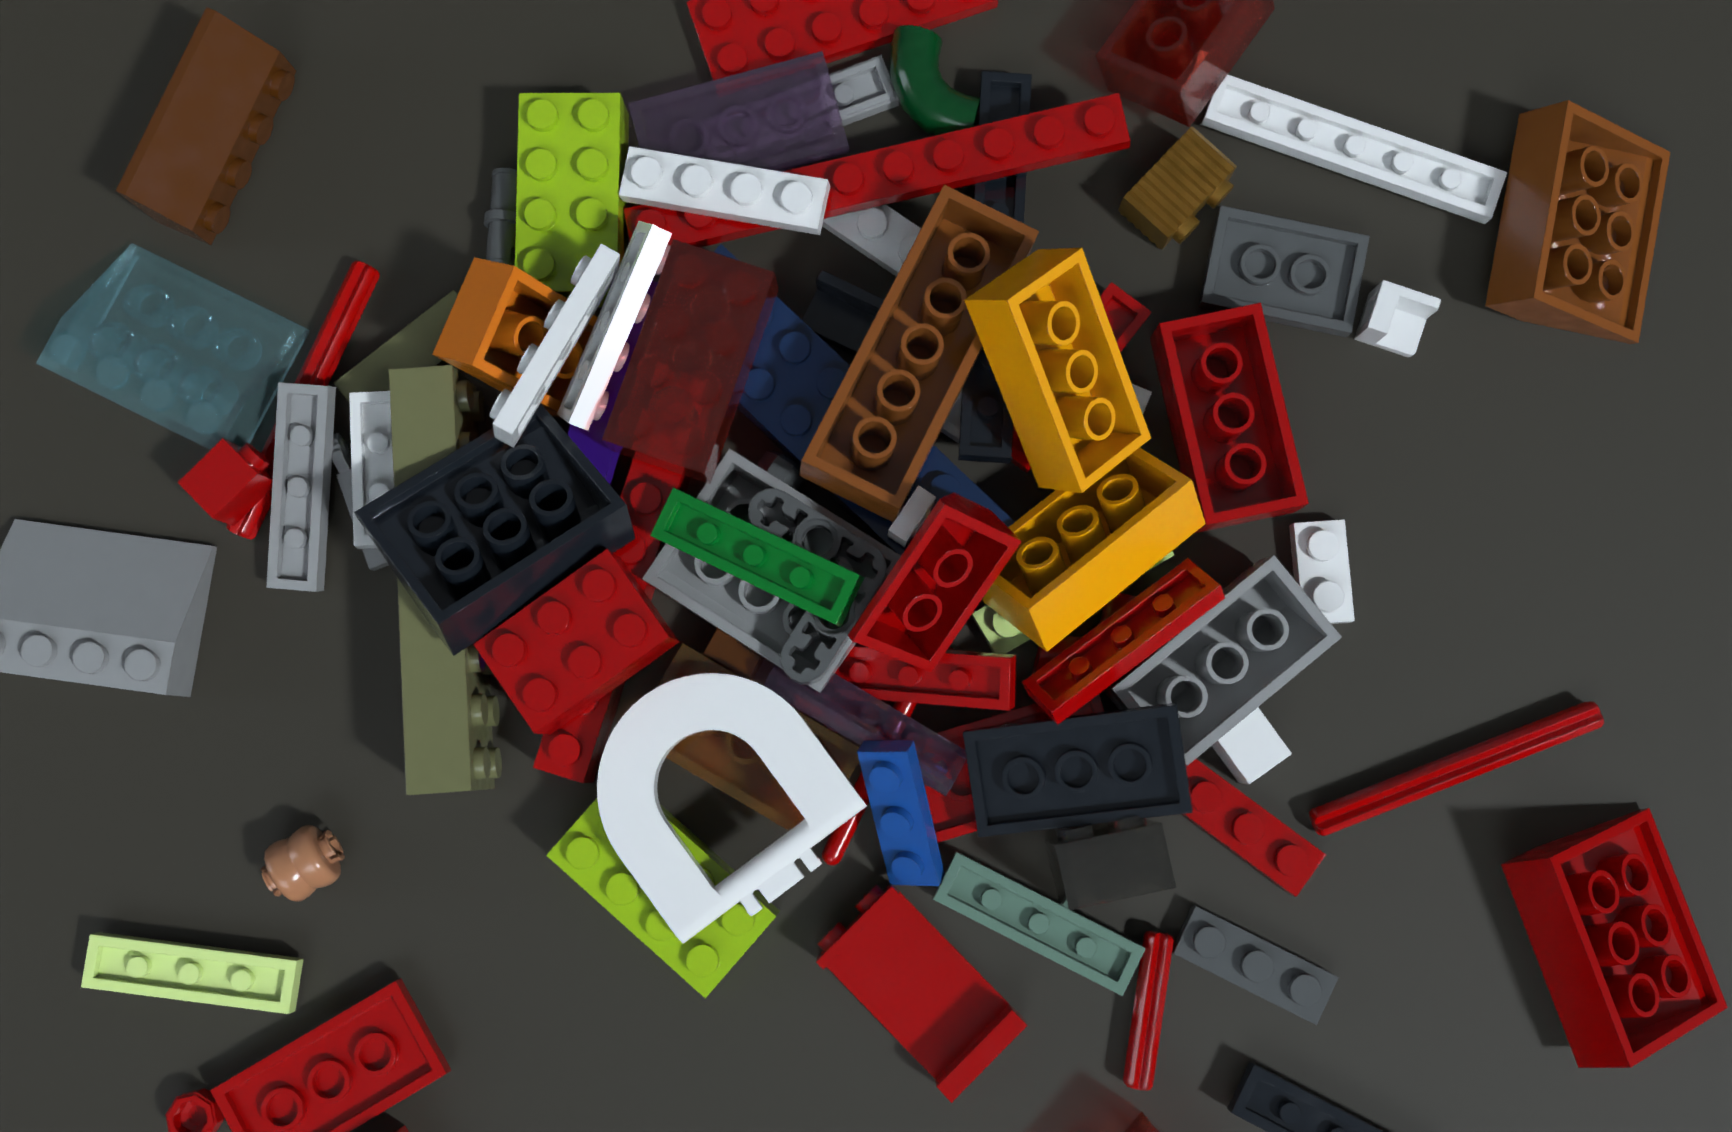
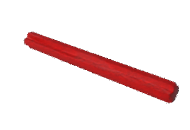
[226,260,380,540]
[1309,701,1604,836]

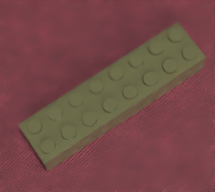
[389,365,502,795]

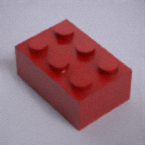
[473,549,679,735]

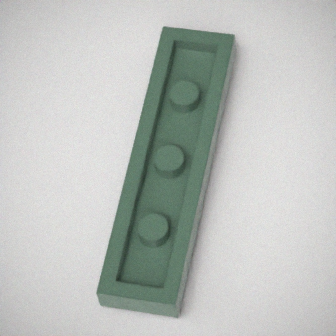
[933,851,1146,996]

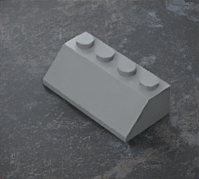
[1103,555,1342,766]

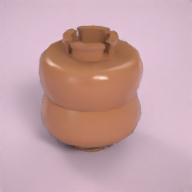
[261,825,345,902]

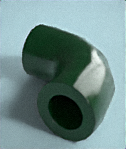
[890,25,980,136]

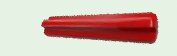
[1123,931,1174,1091]

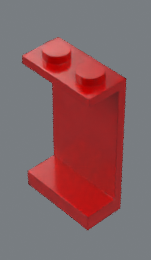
[816,884,1028,1103]

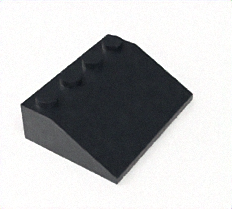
[354,403,636,656]

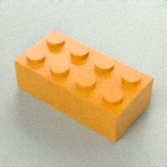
[964,248,1151,493]
[983,448,1206,652]

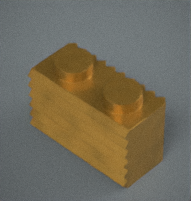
[1118,126,1237,250]

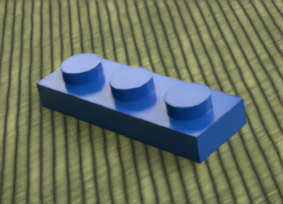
[857,740,945,886]

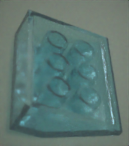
[36,243,310,450]

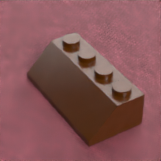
[116,7,296,245]

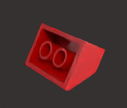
[848,492,1022,672]

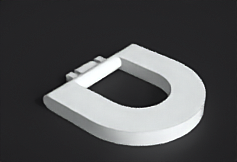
[597,673,867,944]

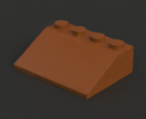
[1485,100,1671,344]

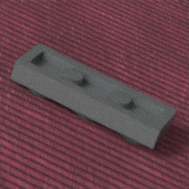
[1172,904,1339,1025]

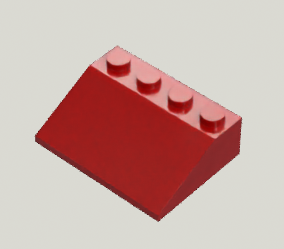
[1501,808,1728,1068]

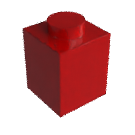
[177,438,273,526]

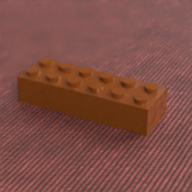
[799,185,1039,522]

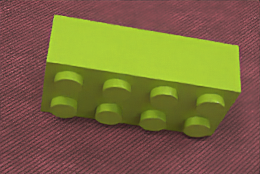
[515,93,629,307]
[546,798,780,999]

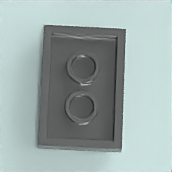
[1198,206,1370,337]

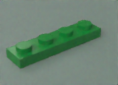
[650,488,864,627]

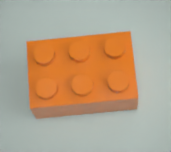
[432,257,598,420]

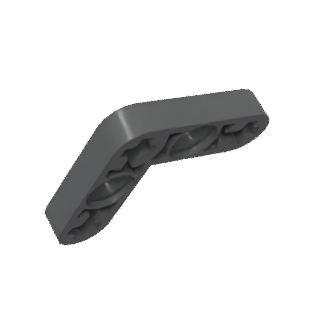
[748,488,887,685]

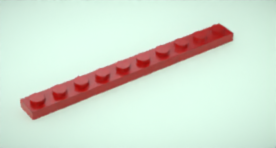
[623,93,1131,254]

